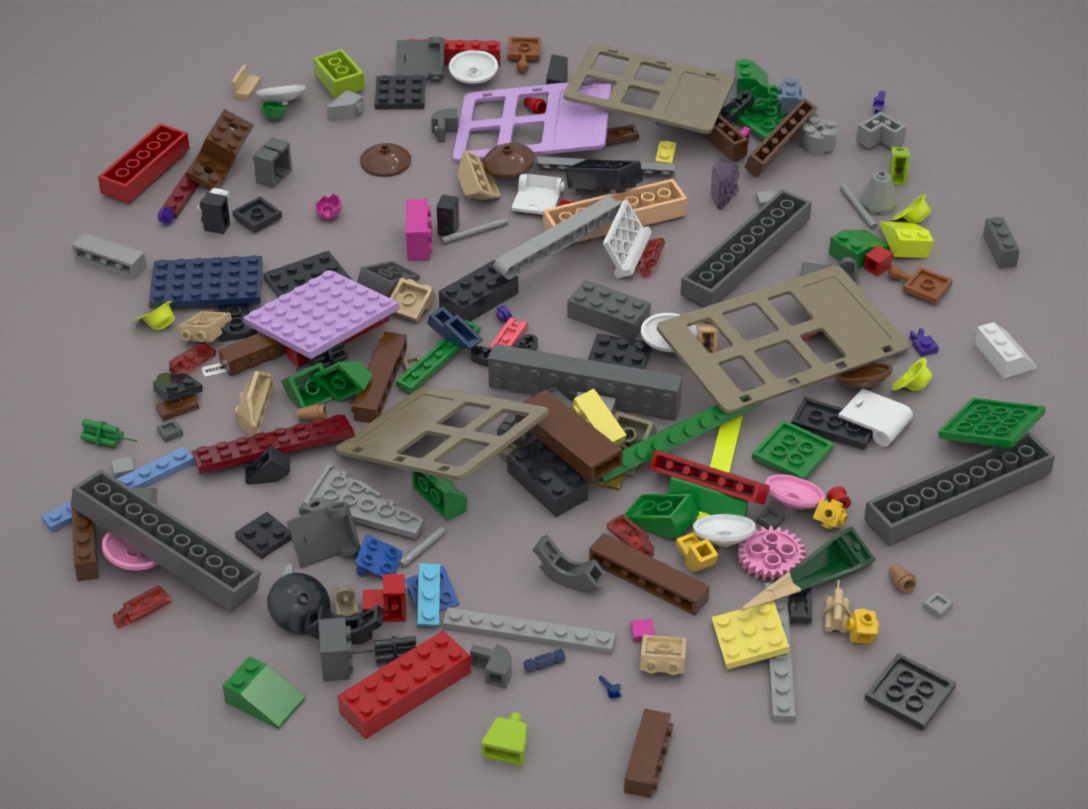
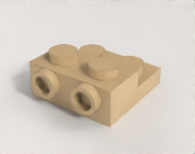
[390,278,436,322]
[179,311,232,343]
[640,635,686,675]

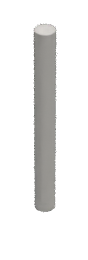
[840,183,877,229]
[441,218,508,244]

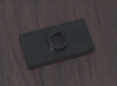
[790,588,812,624]

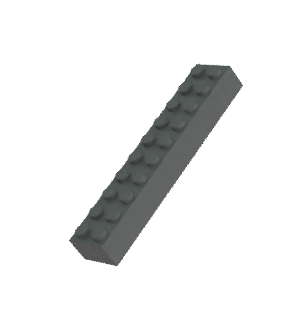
[680,189,812,307]
[488,343,682,420]
[864,432,1055,545]
[70,470,261,611]

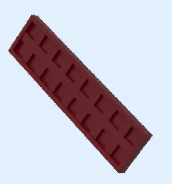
[192,414,355,474]

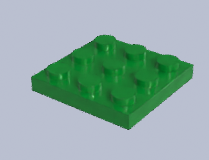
[752,420,834,480]

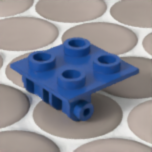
[355,534,403,578]
[405,566,459,611]

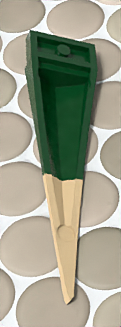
[740,526,876,611]

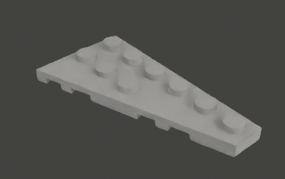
[303,463,424,539]

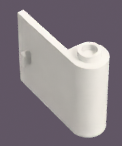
[511,173,565,214]
[839,389,913,447]

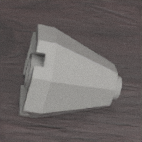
[861,171,897,216]

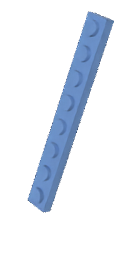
[41,447,194,533]

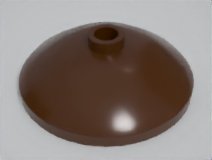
[483,142,535,178]
[360,143,411,177]
[835,363,893,391]

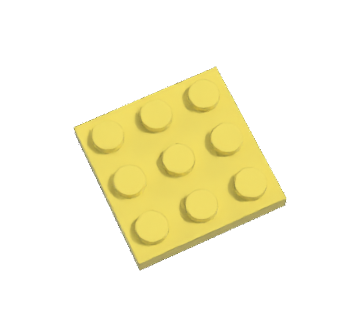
[712,601,790,670]

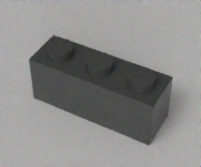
[983,217,1020,269]

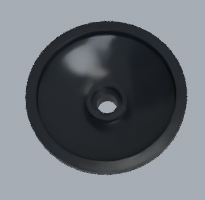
[267,573,331,635]

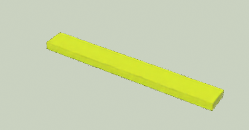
[697,414,743,520]

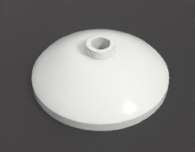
[449,50,498,84]
[256,85,306,105]
[641,313,697,352]
[693,514,756,547]

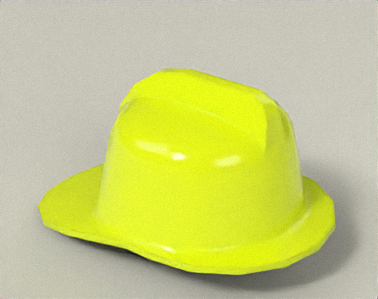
[892,194,931,223]
[132,301,175,330]
[891,358,933,391]

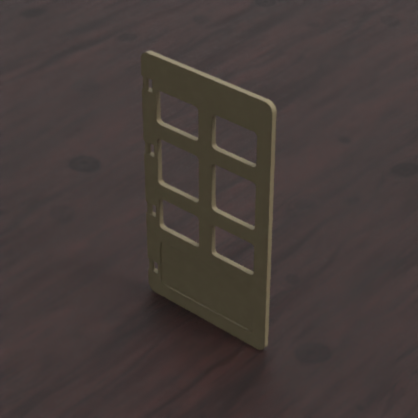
[657,266,910,413]

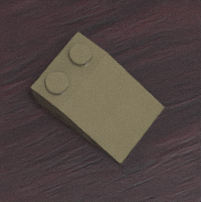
[614,411,657,477]

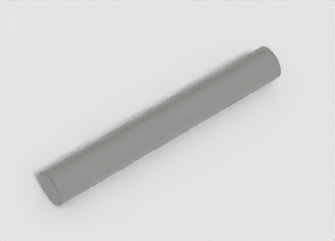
[398,526,446,568]

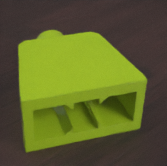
[889,147,910,185]
[481,712,528,766]

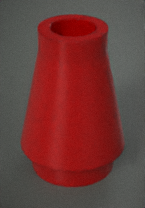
[523,97,547,115]

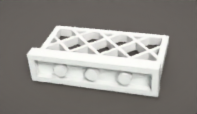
[603,200,652,279]

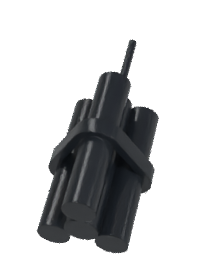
[296,341,348,370]
[352,636,416,664]

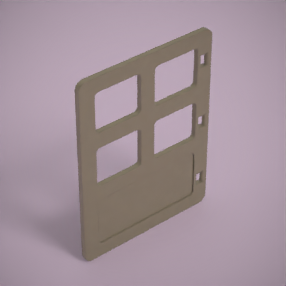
[563,44,734,134]
[336,386,549,480]

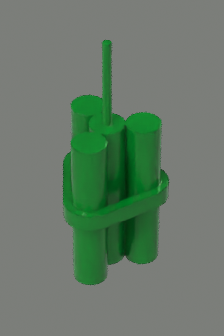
[80,419,137,448]

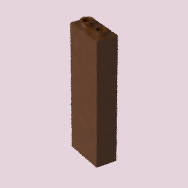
[515,389,623,483]

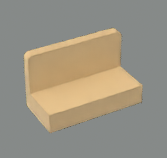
[232,64,261,100]

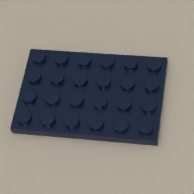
[149,255,263,309]

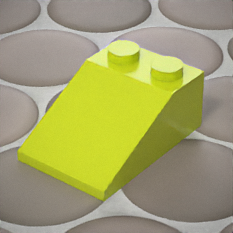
[879,221,934,258]

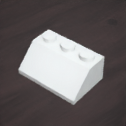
[974,322,1037,378]

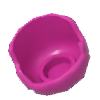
[315,193,342,220]

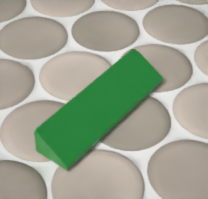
[667,477,748,517]

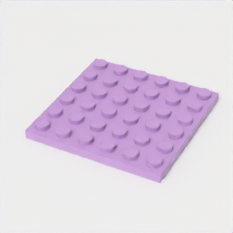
[243,270,400,359]

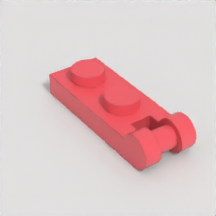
[489,318,529,349]

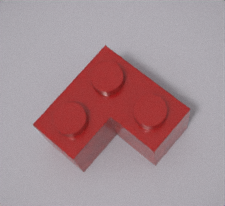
[363,574,407,623]

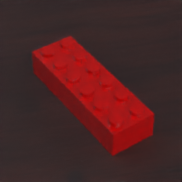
[98,123,190,204]
[337,630,471,740]

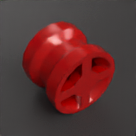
[826,486,851,509]

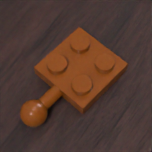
[507,37,541,73]
[888,265,953,305]

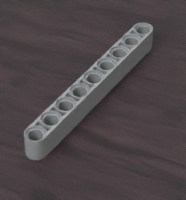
[494,196,622,280]

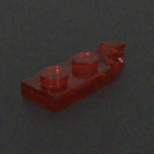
[638,238,665,277]
[169,342,216,374]
[607,514,654,557]
[112,585,171,628]

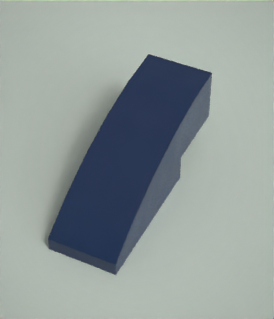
[427,306,483,350]

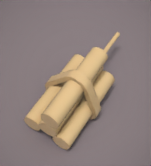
[823,580,851,634]

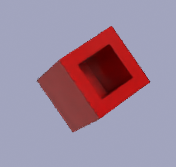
[864,245,893,277]

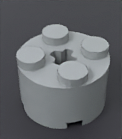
[802,117,837,155]

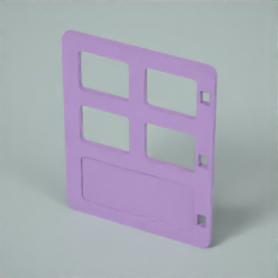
[453,80,612,163]

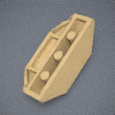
[457,150,501,201]
[235,371,274,437]

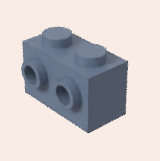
[778,78,802,114]

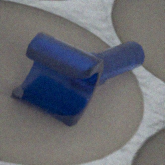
[598,675,622,699]

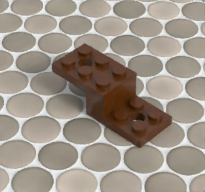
[185,109,254,190]

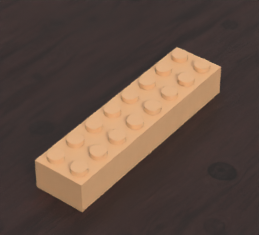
[543,179,687,243]

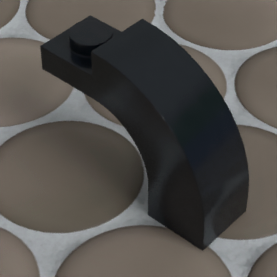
[305,604,383,645]

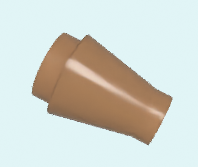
[297,403,327,421]
[889,564,916,593]

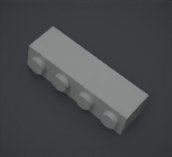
[72,233,147,279]

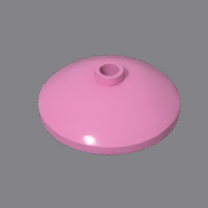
[765,474,825,510]
[102,532,158,571]

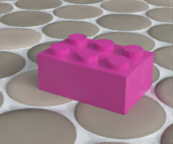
[406,199,432,261]

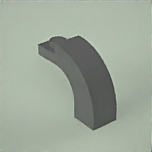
[532,535,607,591]

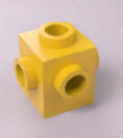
[813,499,848,530]
[846,609,879,644]

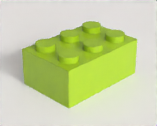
[313,49,365,99]

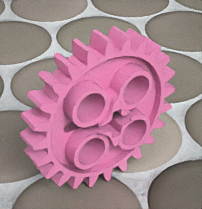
[738,526,806,582]

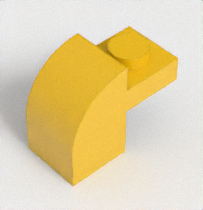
[675,532,718,572]

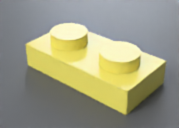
[655,141,676,164]

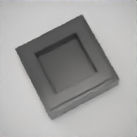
[157,419,183,443]
[756,507,785,530]

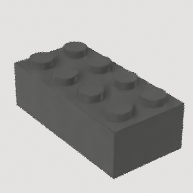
[567,280,651,339]

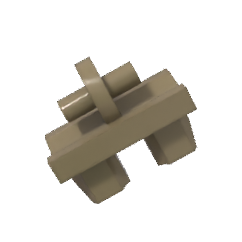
[333,584,359,617]

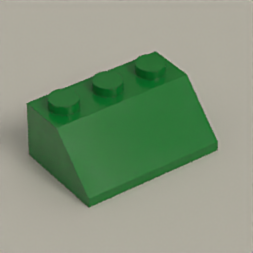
[411,471,468,522]

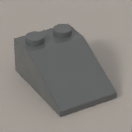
[357,261,420,298]

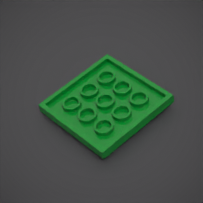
[723,84,817,141]
[938,398,1046,449]

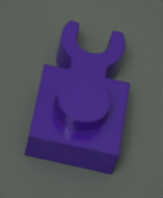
[873,91,886,115]
[909,328,939,357]

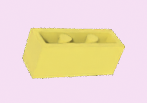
[571,389,626,446]

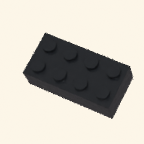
[565,159,643,193]
[439,260,519,322]
[507,439,588,517]

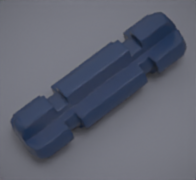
[523,649,565,673]

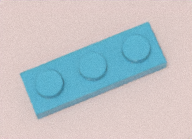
[417,563,440,628]

